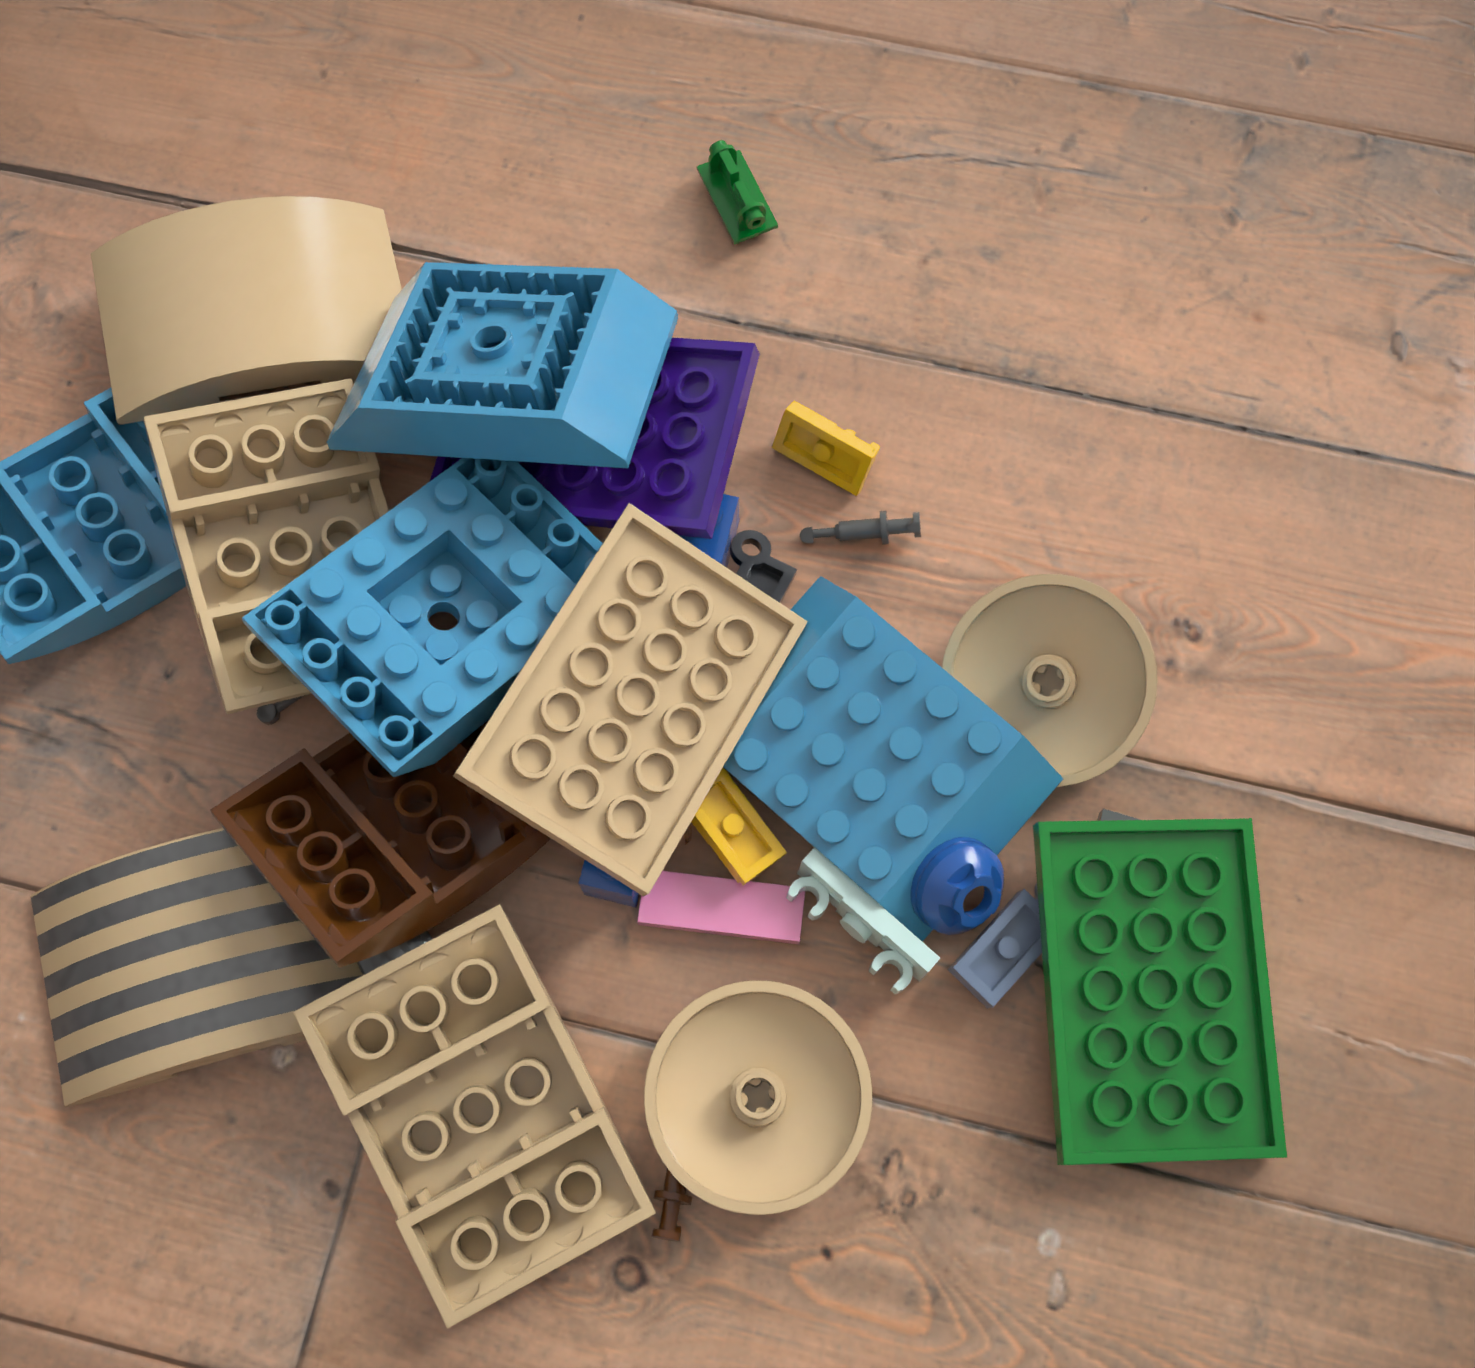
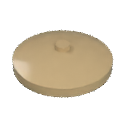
[942,574,1158,787]
[644,981,872,1215]

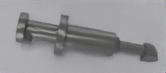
[800,511,921,545]

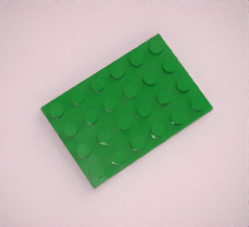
[1033,818,1287,1165]

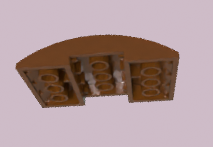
[210,721,551,968]

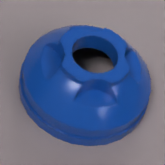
[911,837,1004,935]

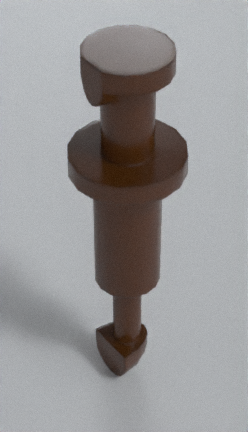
[652,1168,692,1242]

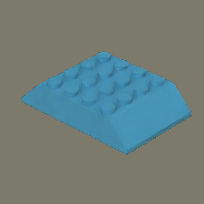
[723,576,1063,942]

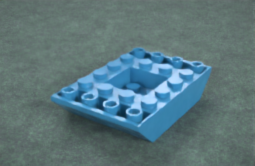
[327,262,678,468]
[242,458,603,777]

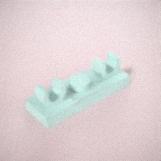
[786,847,940,995]

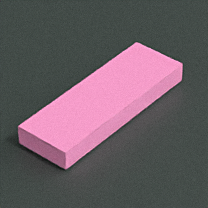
[637,871,805,944]

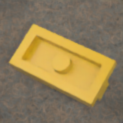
[771,400,880,496]
[691,768,787,885]

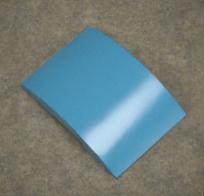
[0,388,186,664]

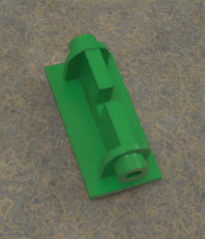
[697,140,778,245]

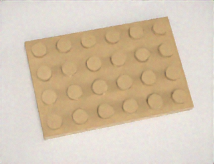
[453,503,808,896]

